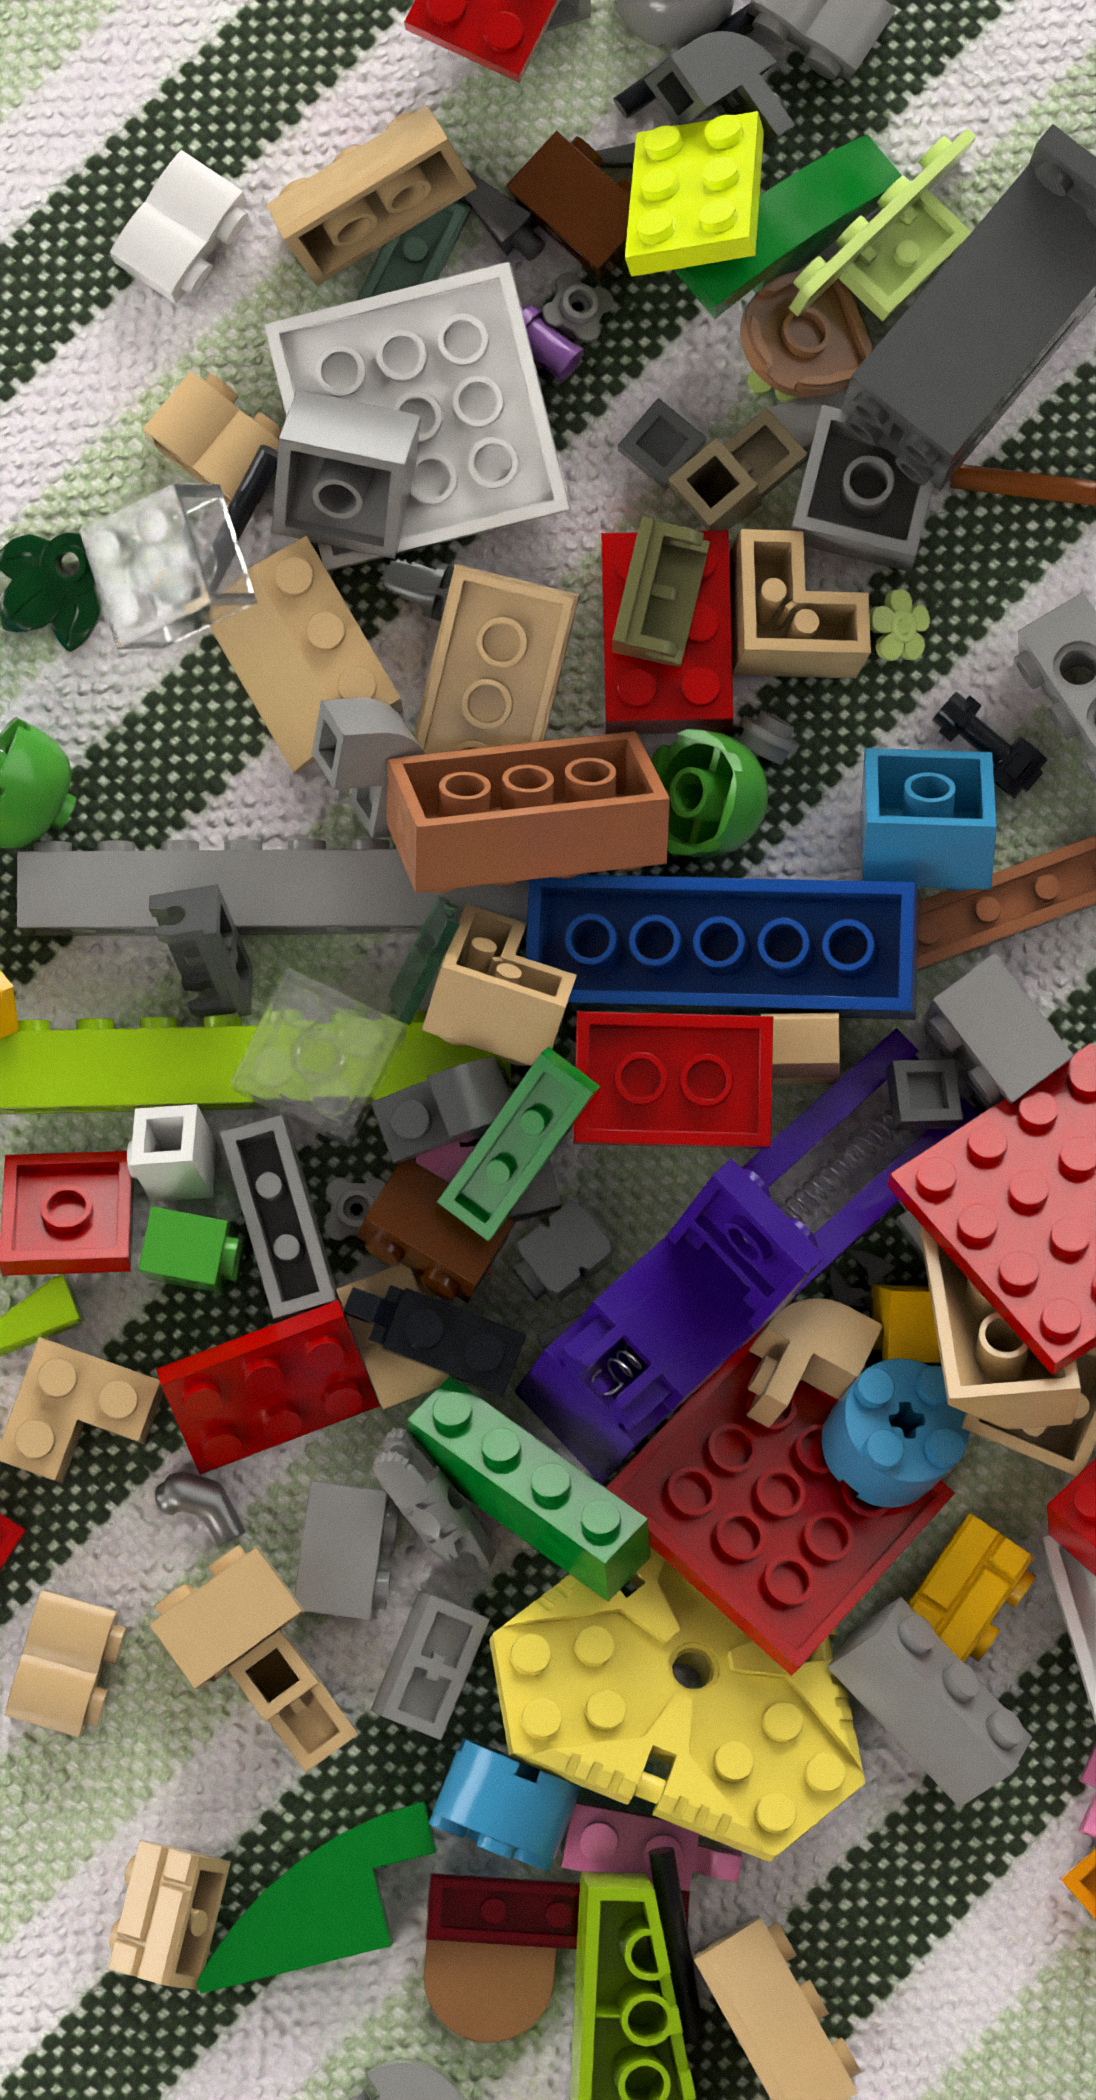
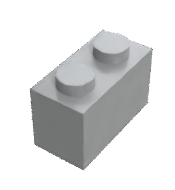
[294,1481,400,1621]

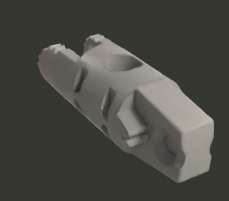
[372,1427,496,1579]

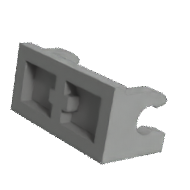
[370,1590,490,1740]

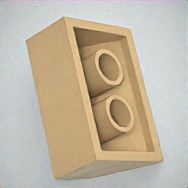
[266,105,477,286]
[201,535,403,774]
[920,1225,1081,1430]
[691,1915,861,2100]

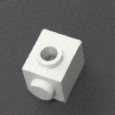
[127,1104,217,1202]

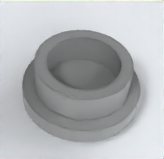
[738,710,800,765]

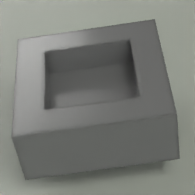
[618,398,707,490]
[886,1059,963,1130]

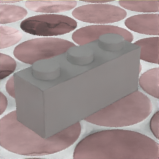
[220,1114,342,1322]
[827,1597,1032,1808]

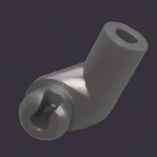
[155,1471,246,1547]

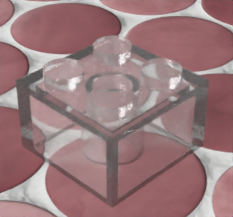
[79,483,257,650]
[230,967,407,1148]

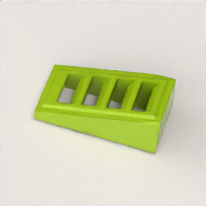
[0,1274,85,1357]

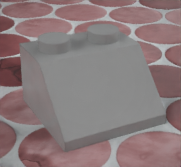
[272,389,421,559]

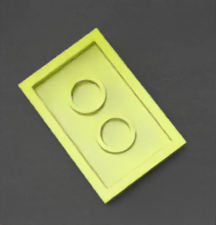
[625,111,764,277]

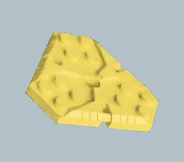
[489,1546,865,1862]

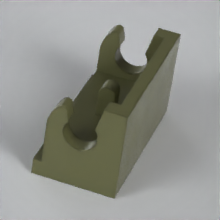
[612,516,710,668]

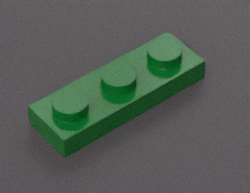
[437,1047,601,1241]

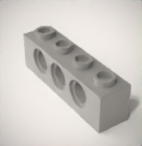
[1014,592,1096,786]

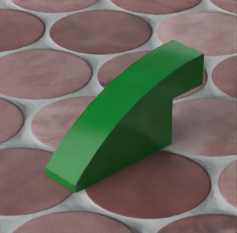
[675,134,902,319]
[197,1800,438,1994]

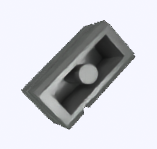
[512,1200,612,1303]

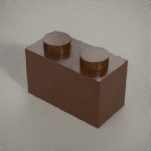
[506,130,632,282]
[358,1159,515,1303]

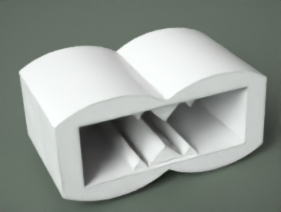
[110,150,248,304]

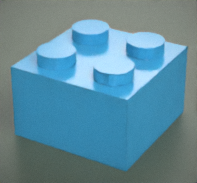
[860,748,997,891]

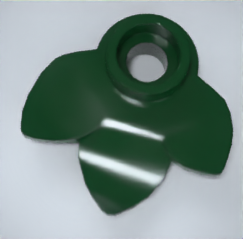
[0,533,104,652]

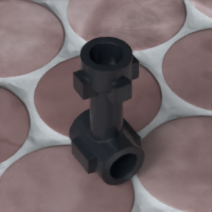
[932,691,1048,799]

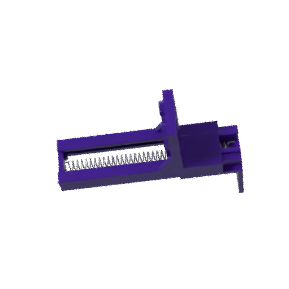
[515,1028,980,1483]

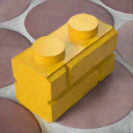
[907,1513,1036,1662]

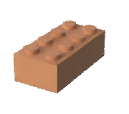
[386,731,670,893]

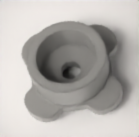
[542,272,613,343]
[324,1177,385,1241]

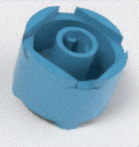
[821,1359,969,1508]
[428,1738,581,1872]

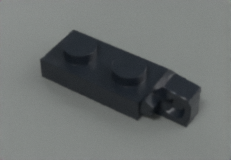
[344,1285,527,1397]

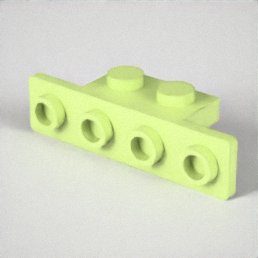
[789,128,977,322]

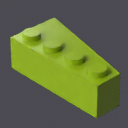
[569,1871,696,2100]

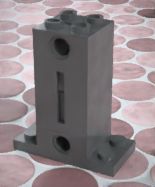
[841,124,1096,491]

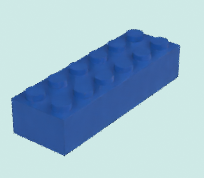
[526,875,920,1020]

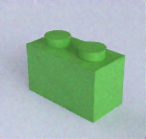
[138,1206,245,1294]

